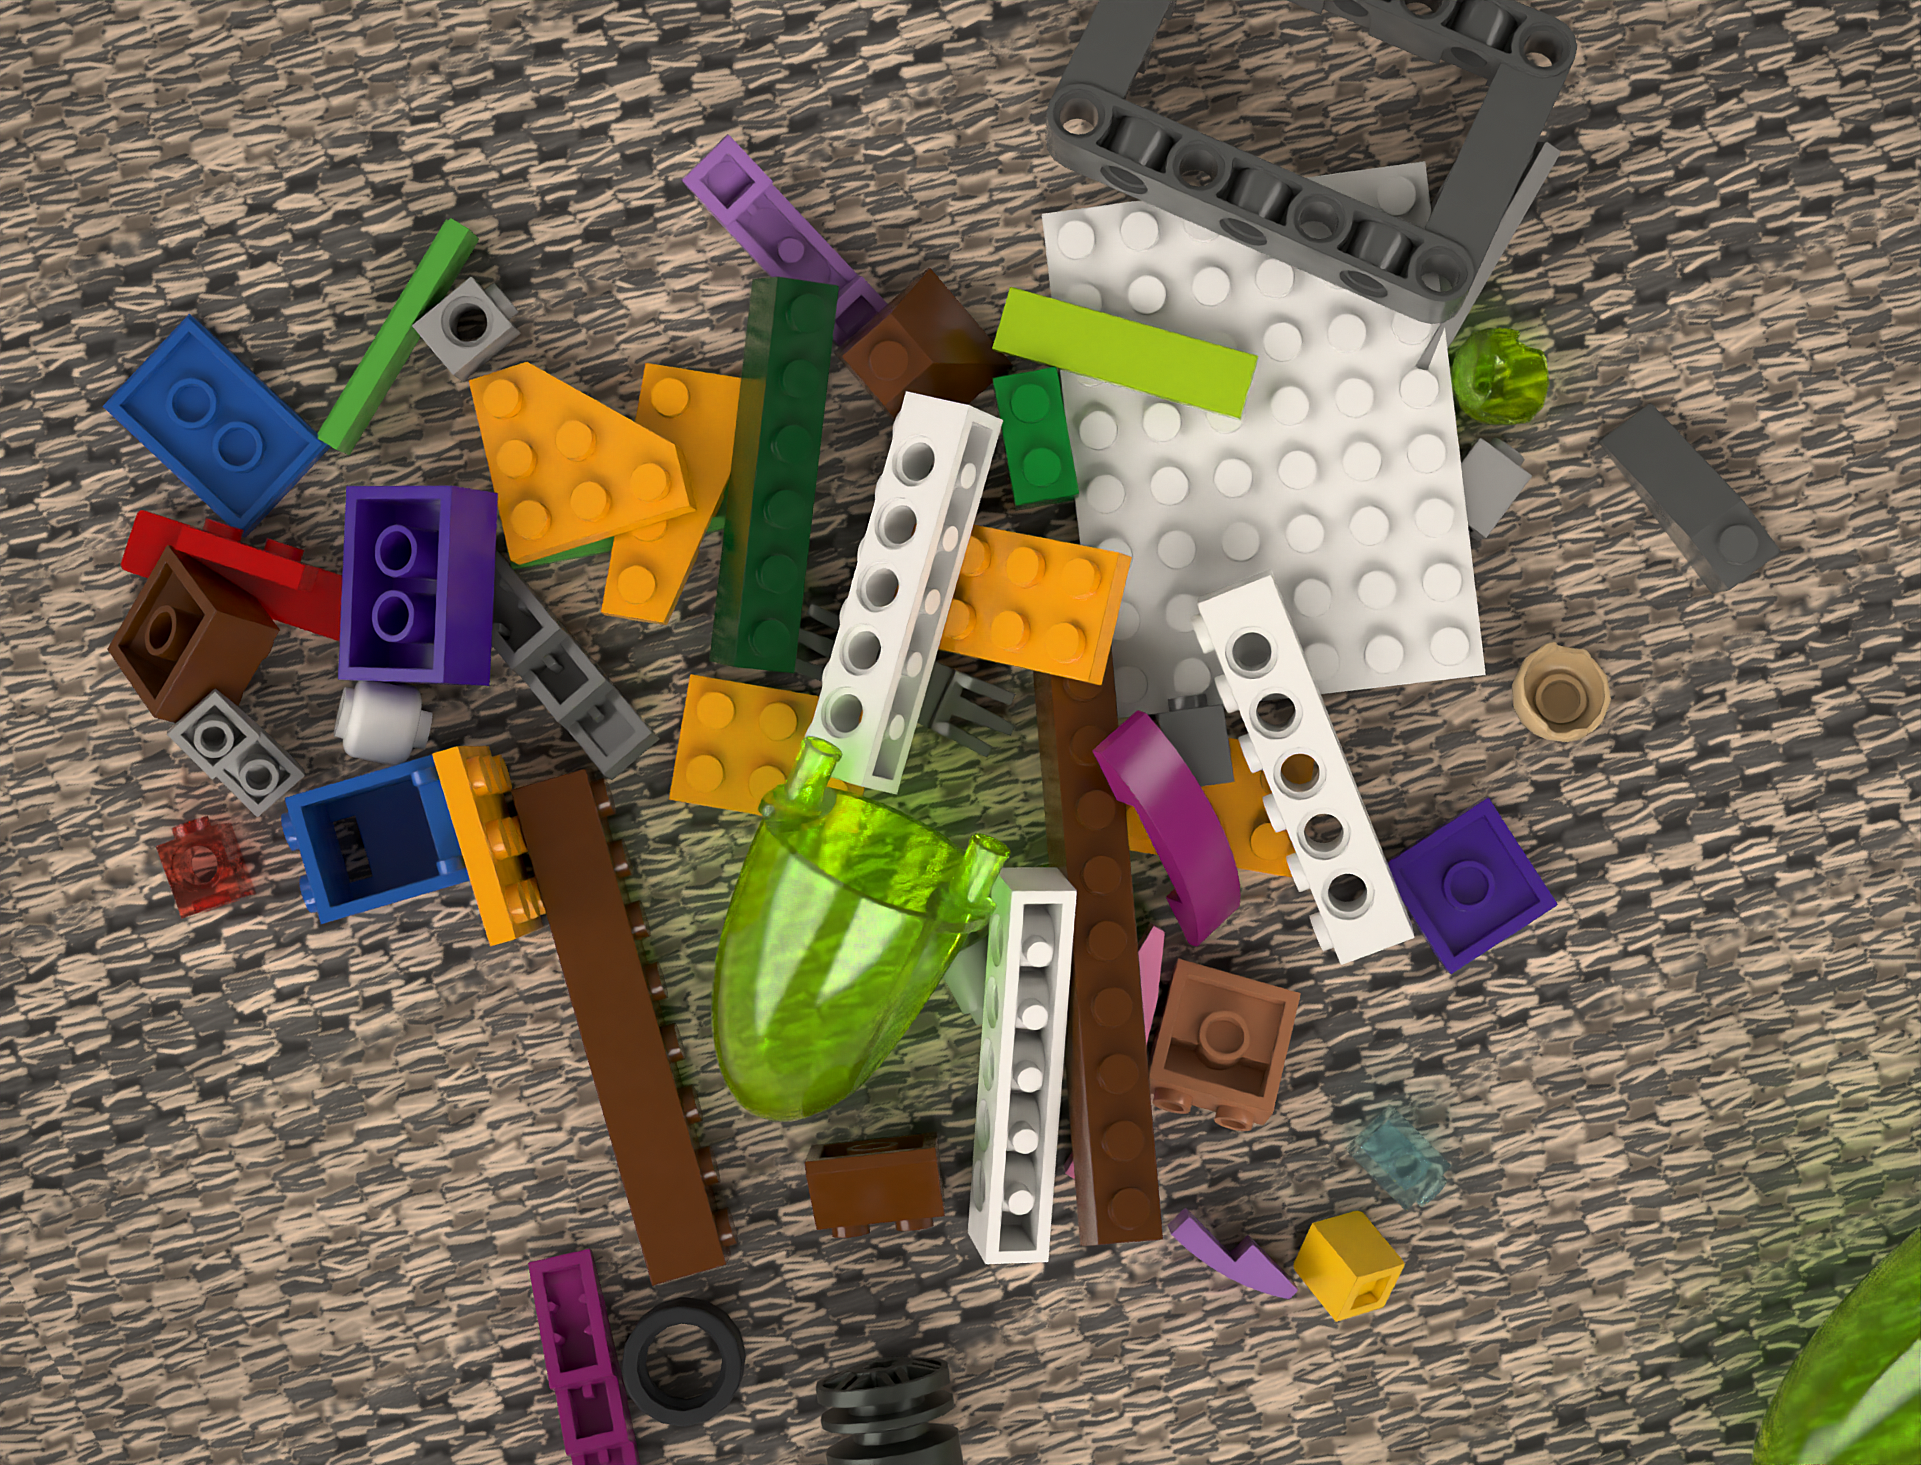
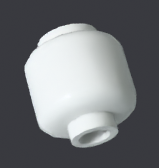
[334,681,433,766]

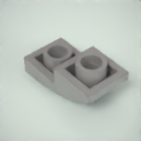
[167,689,305,818]

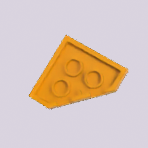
[469,362,697,565]

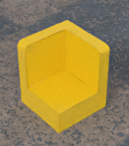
[1293,1211,1406,1322]

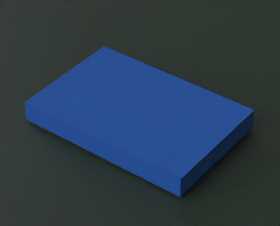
[102,314,331,538]

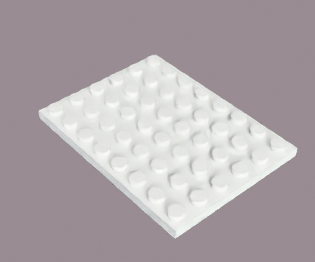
[1042,161,1486,718]

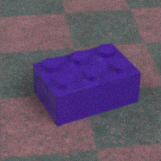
[338,485,498,686]

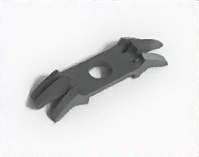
[795,603,1016,757]

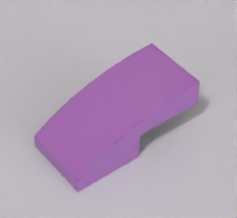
[1168,1207,1298,1299]

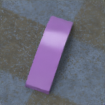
[681,134,887,347]

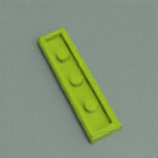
[992,287,1259,421]

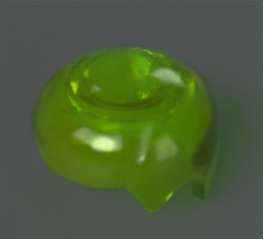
[1451,327,1550,426]

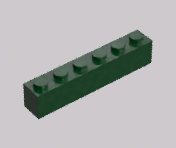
[709,276,839,673]

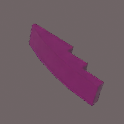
[528,1248,641,1465]

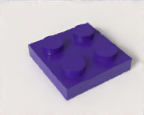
[1386,797,1558,974]

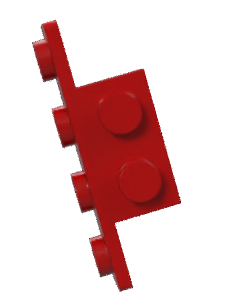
[120,510,342,642]

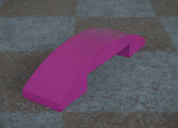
[1092,710,1241,947]

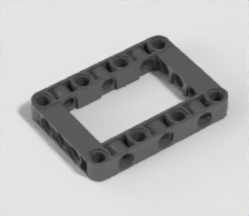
[1045,0,1577,324]

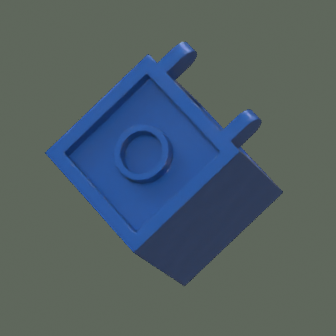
[281,755,470,924]

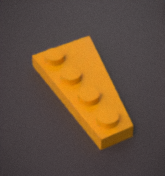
[601,363,741,626]

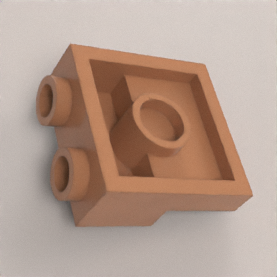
[1148,958,1301,1131]

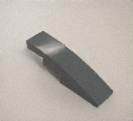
[492,548,660,780]

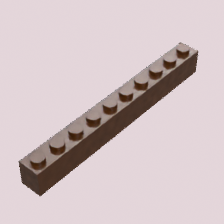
[1033,644,1163,1246]

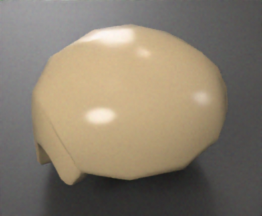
[1512,642,1611,742]

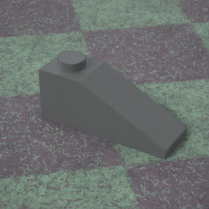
[1598,403,1782,594]

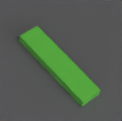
[317,218,479,456]

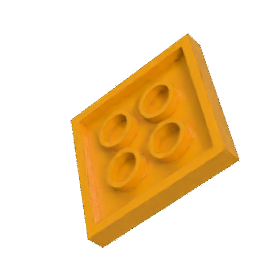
[432,746,546,947]

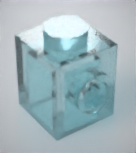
[1345,1104,1452,1211]

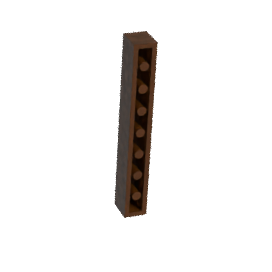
[511,768,738,1286]

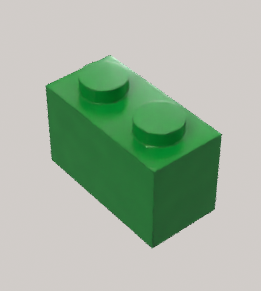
[993,367,1080,511]

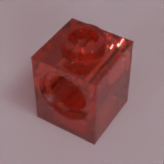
[156,816,256,919]

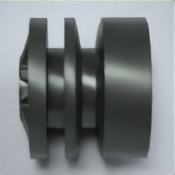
[816,1357,964,1465]

